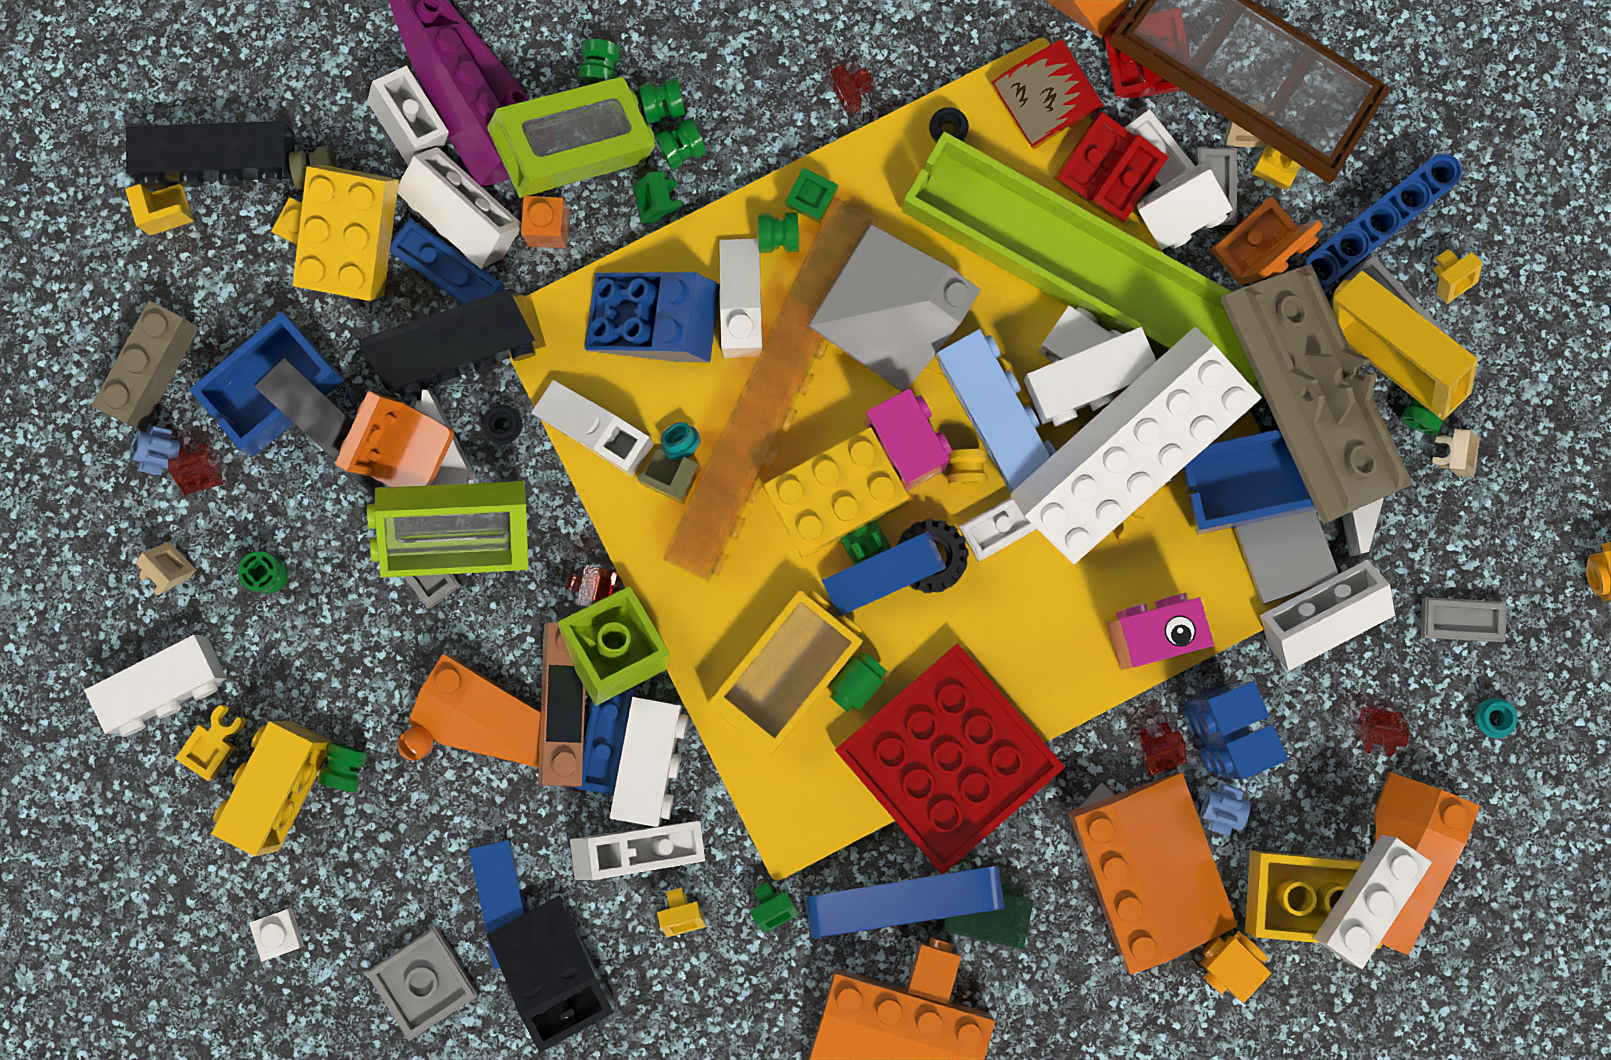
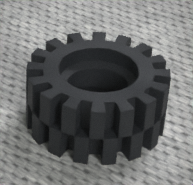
[897,519,969,594]

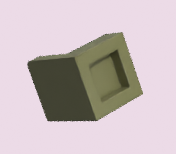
[638,449,701,505]

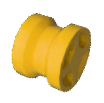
[948,449,988,486]

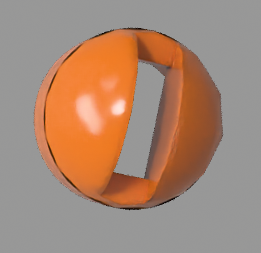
[397,726,433,761]

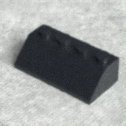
[359,288,546,398]

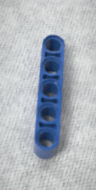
[1298,153,1462,290]
[806,866,1005,939]

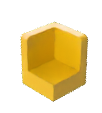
[125,184,194,235]

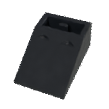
[486,895,616,1053]

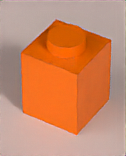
[521,196,570,249]
[906,936,961,1005]

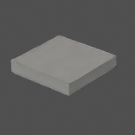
[1233,510,1339,604]
[366,925,480,1041]

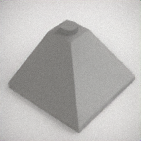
[807,224,981,392]

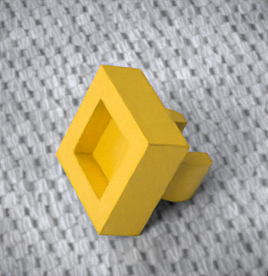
[1251,144,1301,191]
[1433,249,1483,304]
[657,887,706,938]

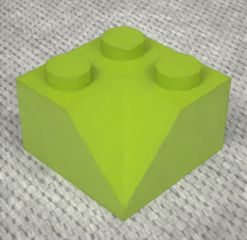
[558,586,670,706]

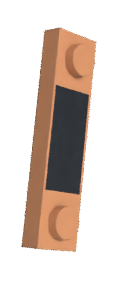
[538,622,585,787]

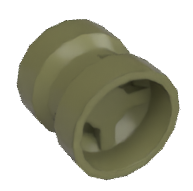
[289,145,338,190]

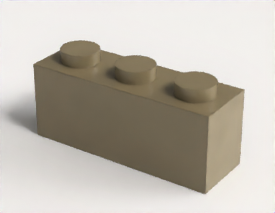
[92,301,199,431]

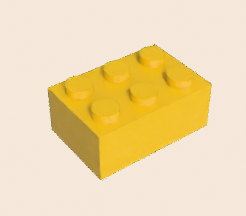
[293,165,399,301]
[763,427,910,560]
[211,721,334,857]
[1245,850,1382,949]

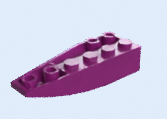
[389,0,558,187]

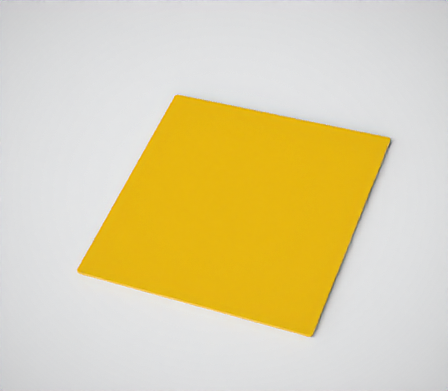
[510,38,1317,881]

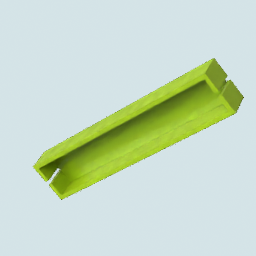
[902,132,1263,396]

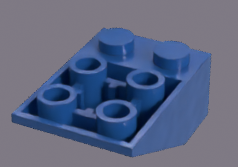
[585,272,720,363]

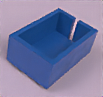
[189,312,345,456]
[1182,429,1316,535]
[1182,681,1288,780]

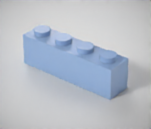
[935,329,1056,493]

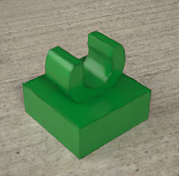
[785,167,839,224]
[633,171,683,223]
[841,520,891,565]
[750,881,800,934]

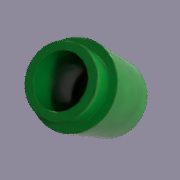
[829,651,888,712]

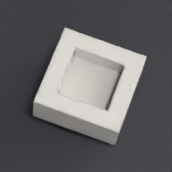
[249,908,304,962]

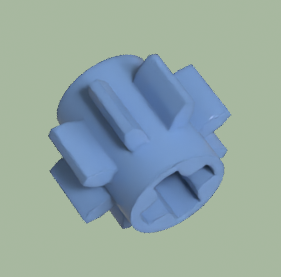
[130,425,180,475]
[1200,784,1250,836]

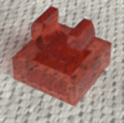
[829,64,874,117]
[168,443,223,495]
[565,565,617,607]
[1358,707,1410,757]
[1140,722,1187,776]

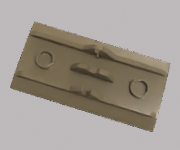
[1220,264,1413,524]

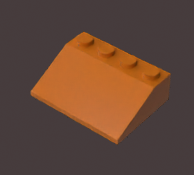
[1067,772,1238,975]
[809,967,995,1060]

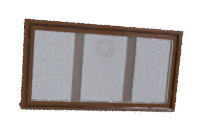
[1109,0,1391,184]

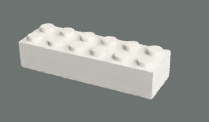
[1010,326,1261,564]

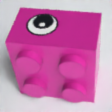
[865,388,952,492]
[1107,592,1214,670]

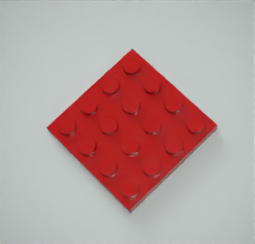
[835,643,1065,875]

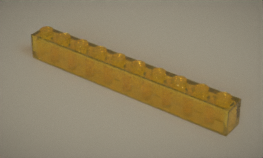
[663,198,878,582]

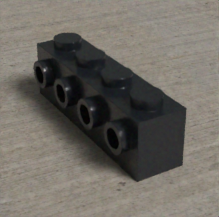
[126,121,295,189]

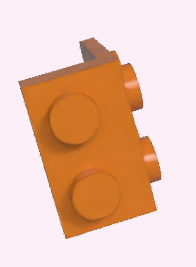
[1209,196,1324,285]
[335,391,454,487]

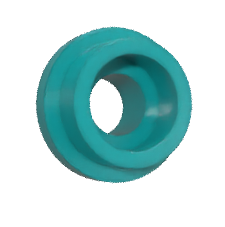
[661,422,701,460]
[1475,698,1518,738]

